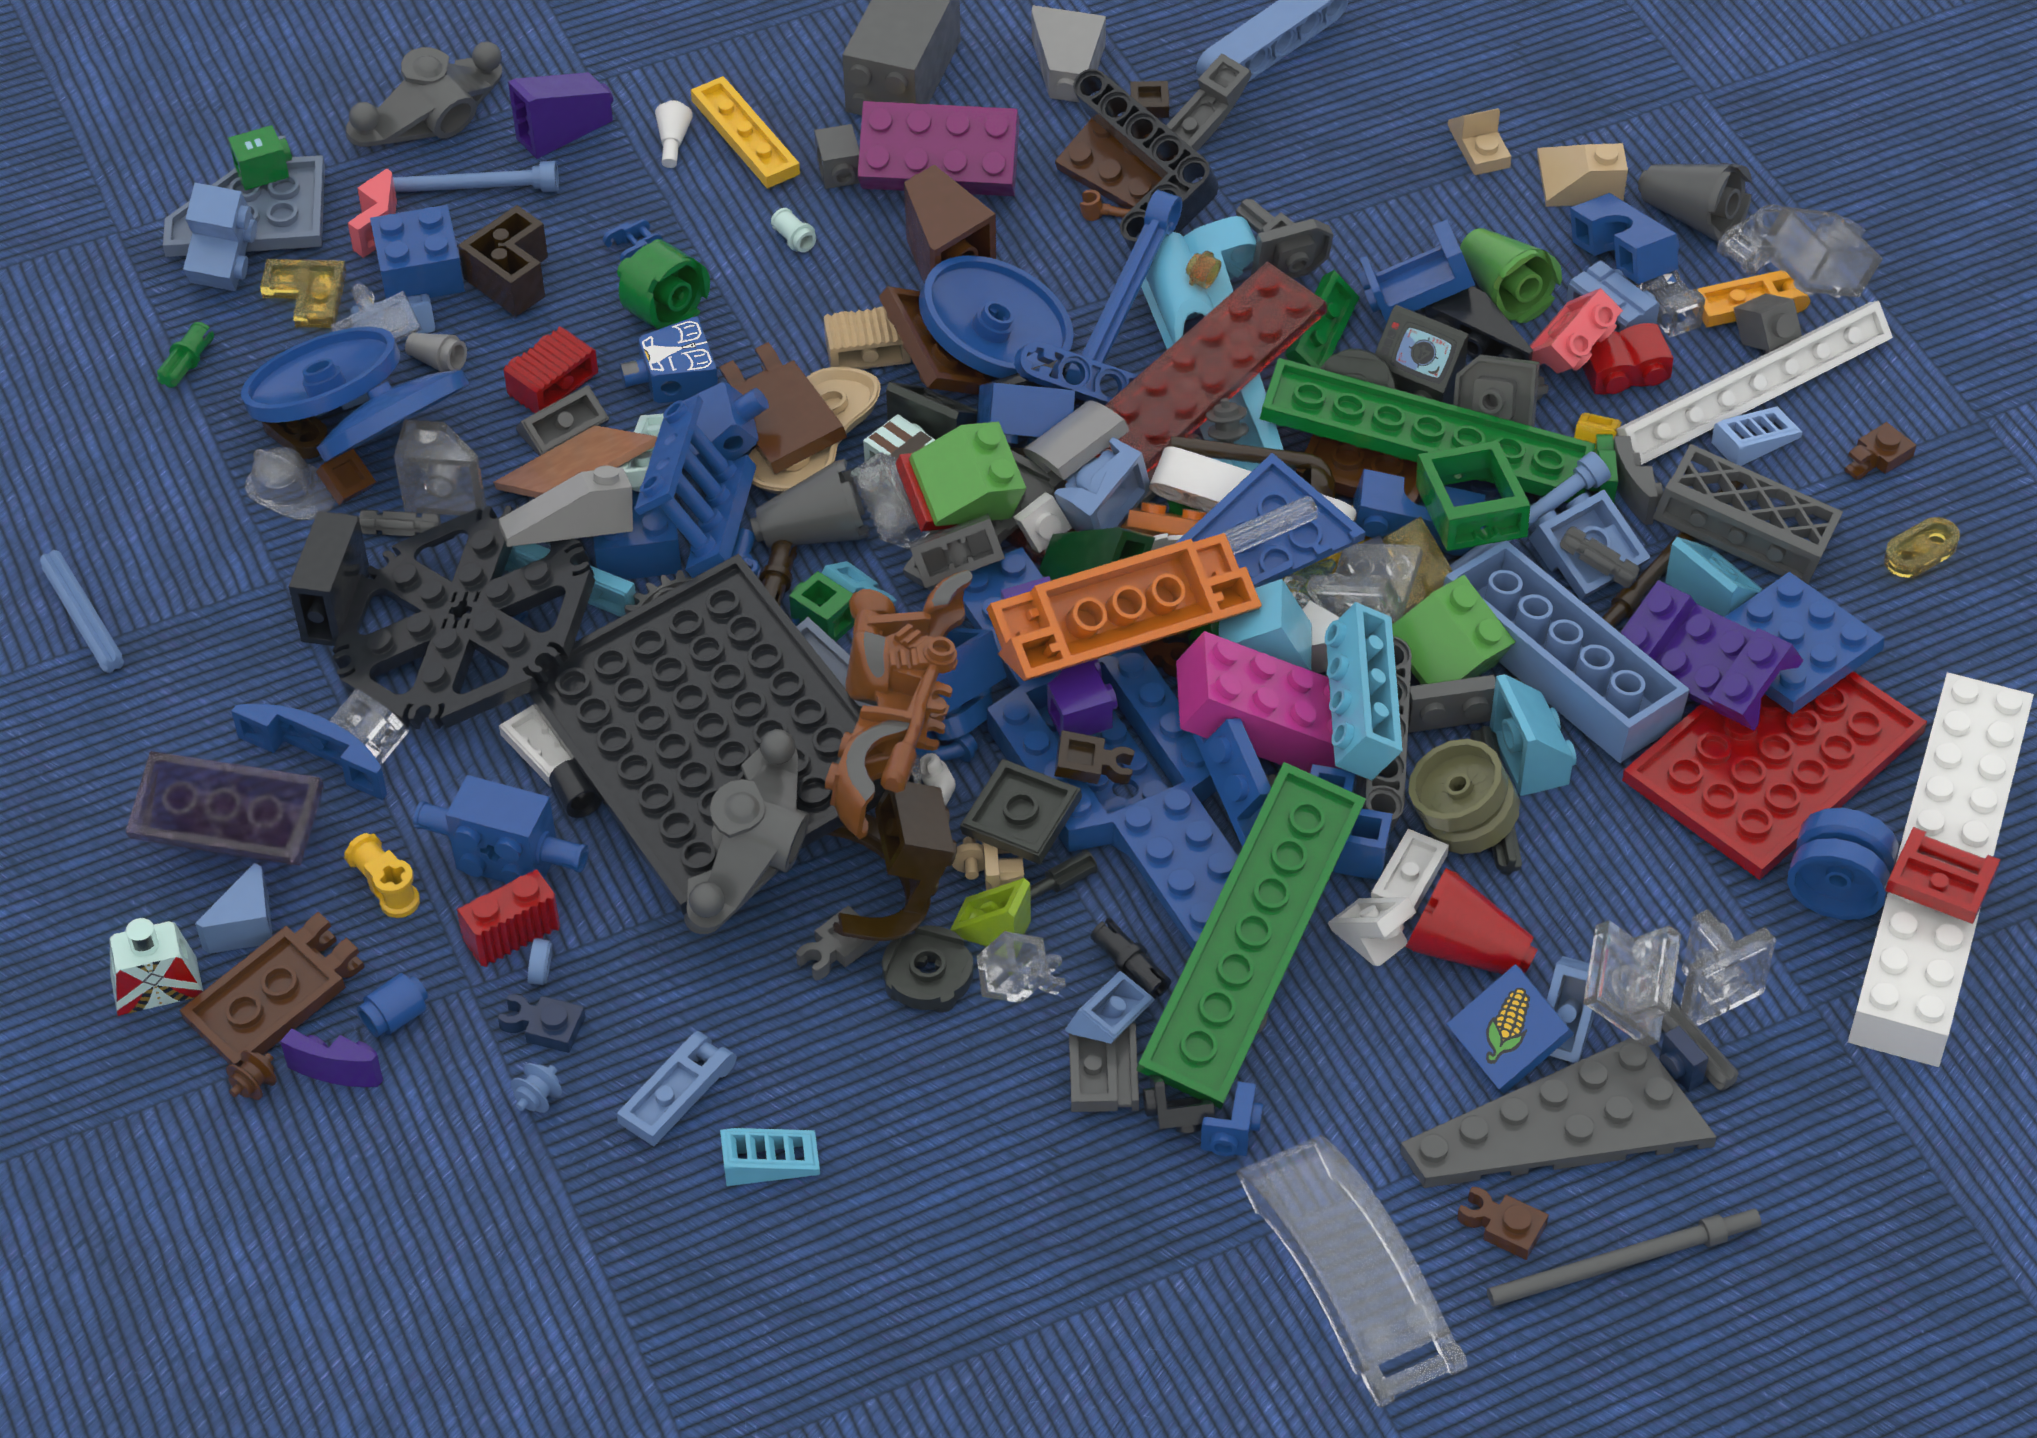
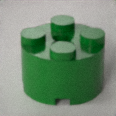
[617,239,710,329]

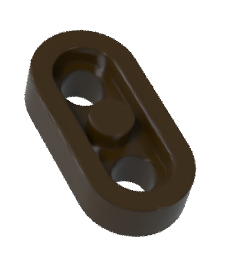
[262,416,328,459]

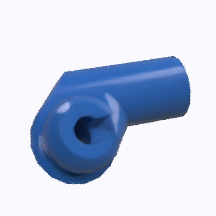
[731,528,760,578]

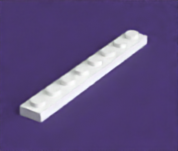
[1616,301,1893,465]

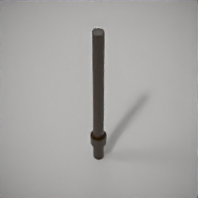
[1602,481,1744,628]

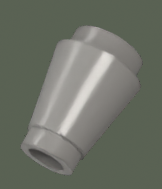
[405,332,467,372]

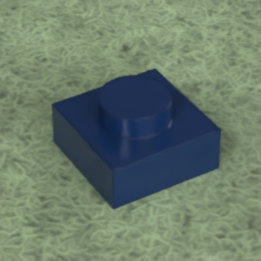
[1659,1026,1709,1092]

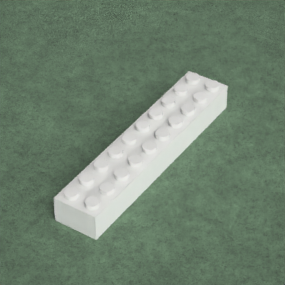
[1848,672,2034,1067]

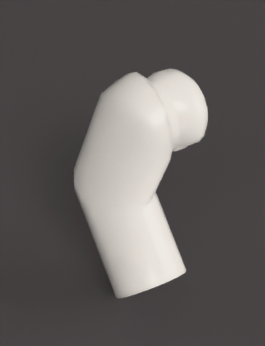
[918,753,956,807]

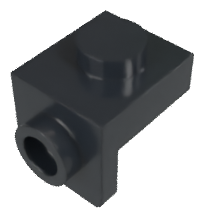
[1143,1075,1215,1133]

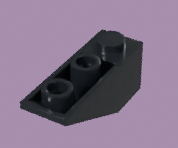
[1425,286,1533,361]

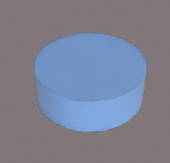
[528,938,553,985]

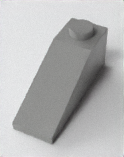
[499,466,633,547]

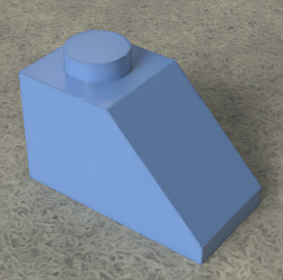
[1547,956,1607,1063]

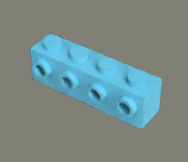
[1325,602,1403,780]

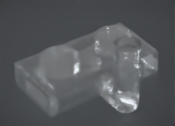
[331,284,422,342]

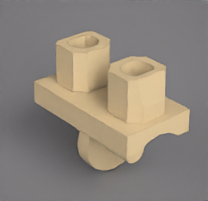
[952,837,1024,890]

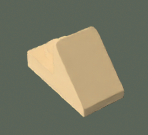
[1448,108,1511,175]

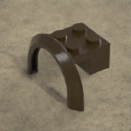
[827,782,957,941]

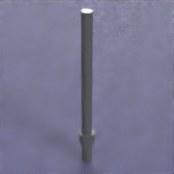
[1487,1208,1761,1307]

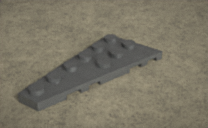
[1400,1034,1717,1188]

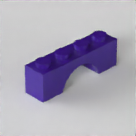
[1001,576,1118,735]

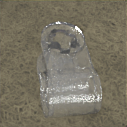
[1717,204,1792,275]

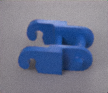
[603,219,663,262]

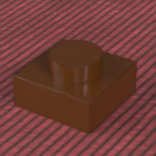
[316,449,376,505]

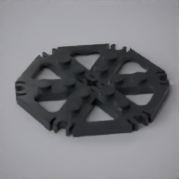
[332,506,596,729]

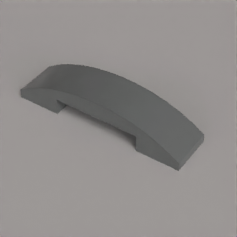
[1166,53,1252,151]

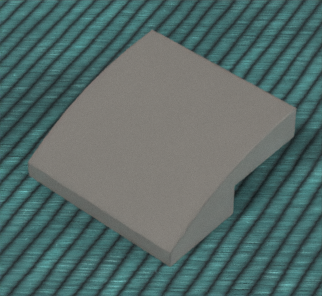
[1023,401,1130,480]

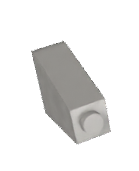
[1031,5,1106,103]

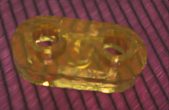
[1884,517,1960,578]

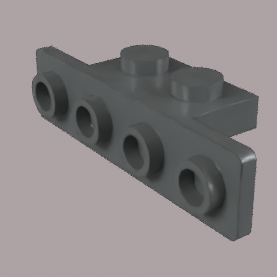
[1408,675,1525,733]

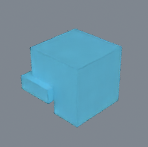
[1219,579,1312,671]

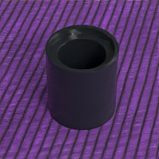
[549,759,602,818]

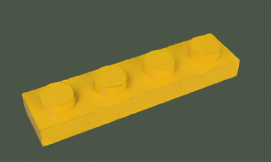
[691,76,800,189]

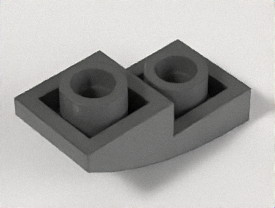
[1613,436,1663,525]

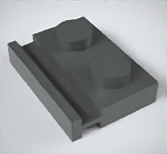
[1069,1023,1139,1112]

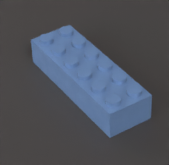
[1443,541,1690,763]

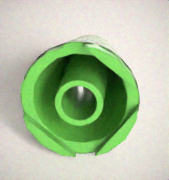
[1460,228,1562,323]

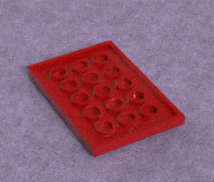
[1622,671,1927,880]

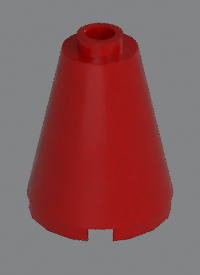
[1405,868,1538,975]

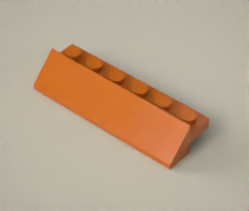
[986,533,1262,681]

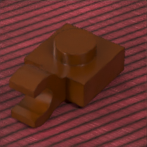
[1844,422,1917,480]

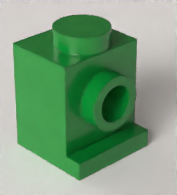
[789,571,855,642]

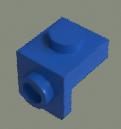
[1201,1081,1263,1156]

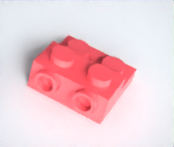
[1530,288,1623,374]

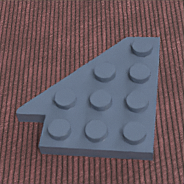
[163,136,325,257]

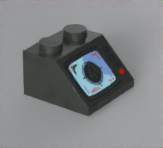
[1375,305,1469,405]

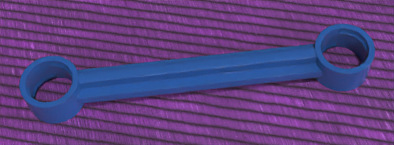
[1065,190,1182,402]

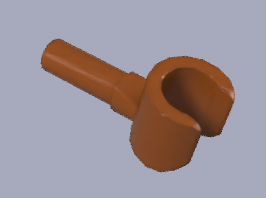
[1079,190,1131,221]

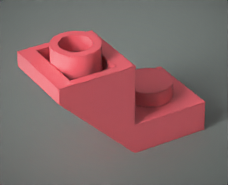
[348,169,397,258]

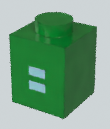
[228,125,292,190]

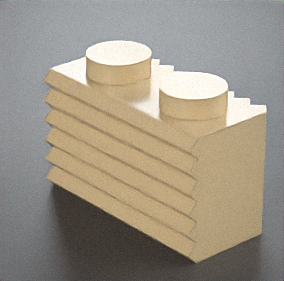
[824,306,911,369]

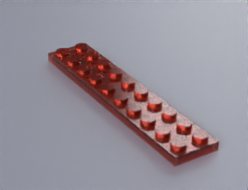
[1005,261,1327,566]

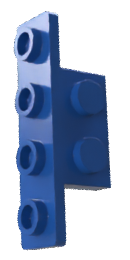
[1192,719,1271,847]

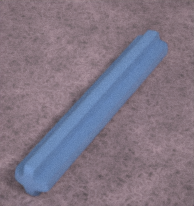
[40,550,124,673]

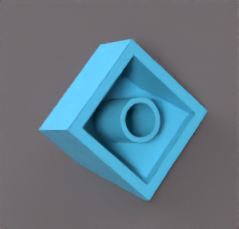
[1490,674,1576,796]

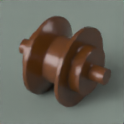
[226,1050,277,1100]

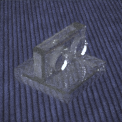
[1680,909,1776,1026]
[1583,920,1681,1047]

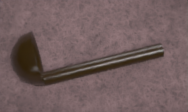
[1169,436,1336,498]

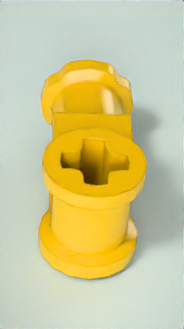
[344,833,420,918]

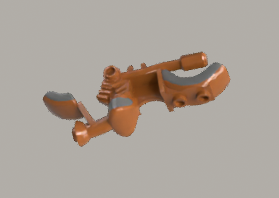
[825,570,972,839]

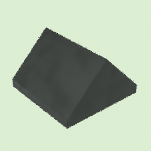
[886,382,978,440]

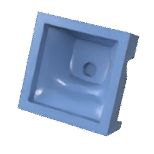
[1054,437,1150,531]

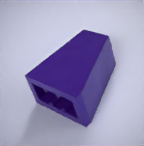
[508,72,614,159]

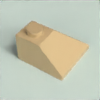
[1537,143,1628,207]

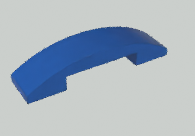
[231,704,387,800]

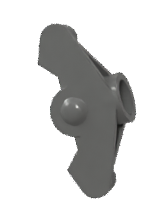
[346,41,502,147]
[687,729,810,931]

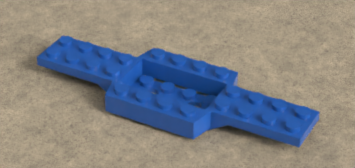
[963,547,1238,950]

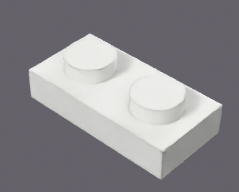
[1371,829,1449,919]

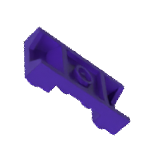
[1620,580,1803,730]

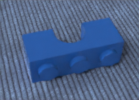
[1570,193,1680,284]
[1353,469,1486,556]

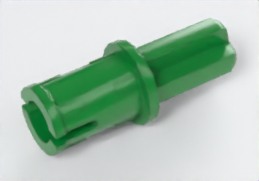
[157,322,214,388]

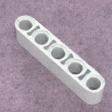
[1149,447,1356,553]

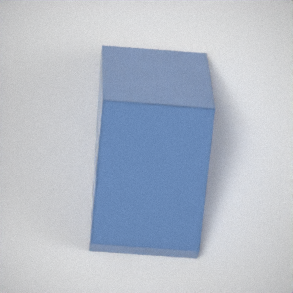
[195,863,273,954]

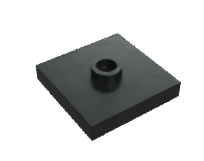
[960,759,1082,864]

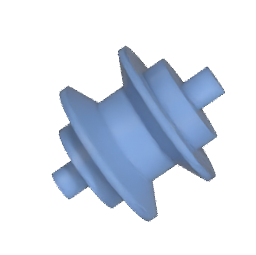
[511,1063,562,1113]

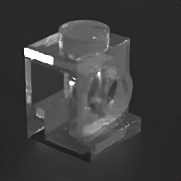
[329,688,409,764]

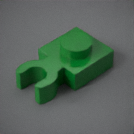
[1588,434,1618,503]

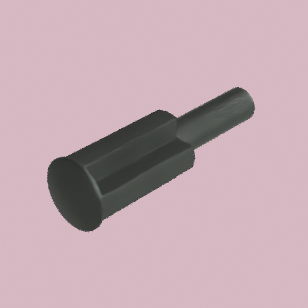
[1030,849,1098,901]

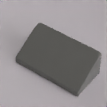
[516,385,609,456]

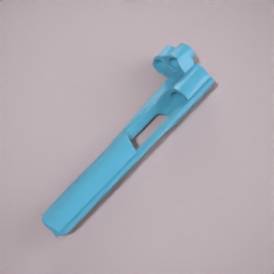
[1141,216,1284,471]

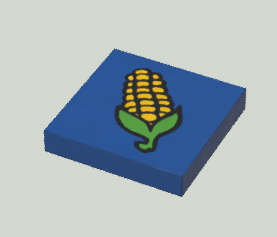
[1446,964,1575,1094]

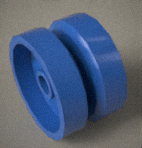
[1787,808,1899,920]

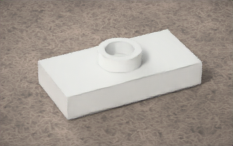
[499,705,571,787]

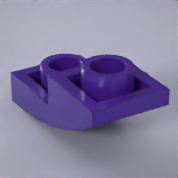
[280,1028,383,1087]

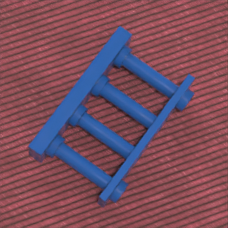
[634,395,756,578]

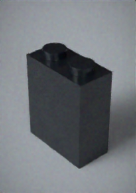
[288,511,369,646]

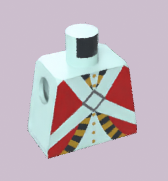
[109,918,203,1016]

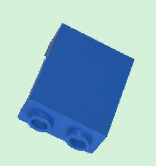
[1358,219,1475,324]

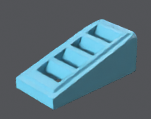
[720,1128,820,1186]

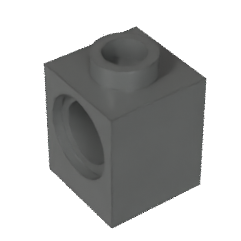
[814,124,860,189]

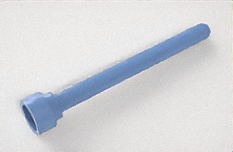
[393,161,559,193]
[1441,451,1611,582]

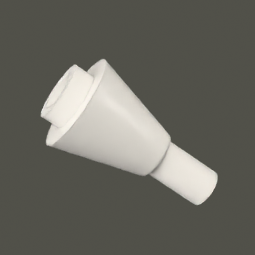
[655,100,693,168]

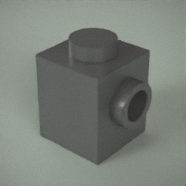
[1734,293,1802,353]

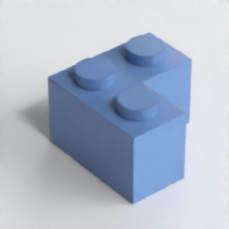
[183,182,257,291]

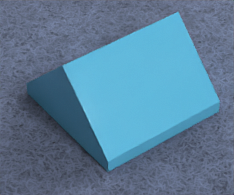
[1665,537,1763,617]

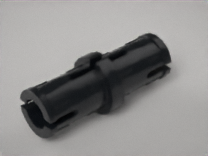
[1090,918,1171,999]

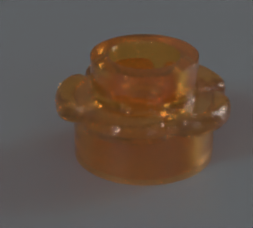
[1186,251,1222,289]

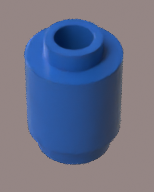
[357,973,428,1037]

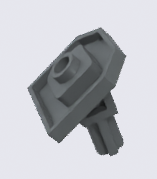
[1236,199,1334,289]
[1454,355,1549,427]

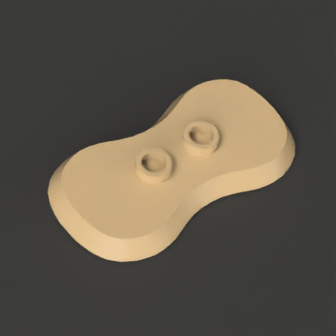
[748,367,881,495]

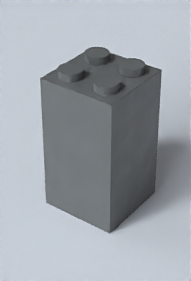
[842,0,961,115]

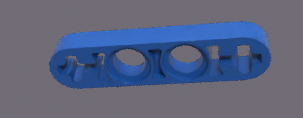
[1014,341,1166,419]

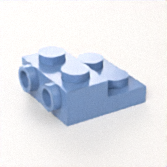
[1528,490,1651,600]

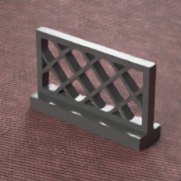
[1653,444,1843,584]

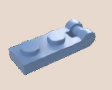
[617,1031,737,1147]

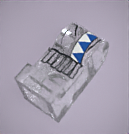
[1636,270,1705,338]

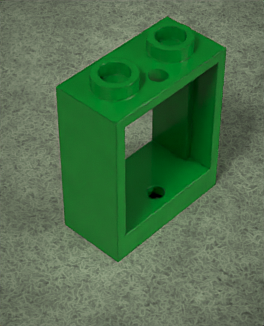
[1416,440,1531,551]

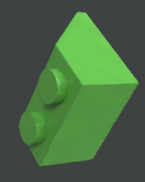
[909,421,1026,526]
[1392,575,1516,685]

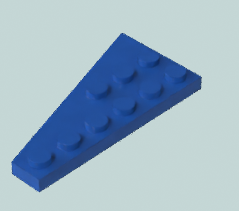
[1126,453,1366,651]

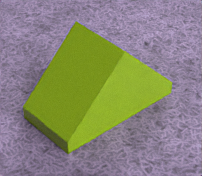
[950,878,1031,955]

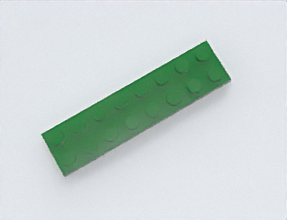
[1259,358,1595,503]
[1136,762,1366,1109]

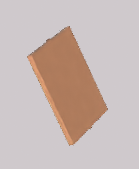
[493,425,657,498]

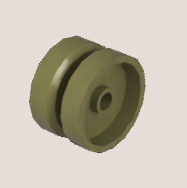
[1408,739,1520,854]

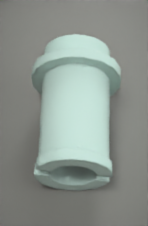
[771,208,816,252]

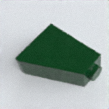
[1039,527,1155,581]

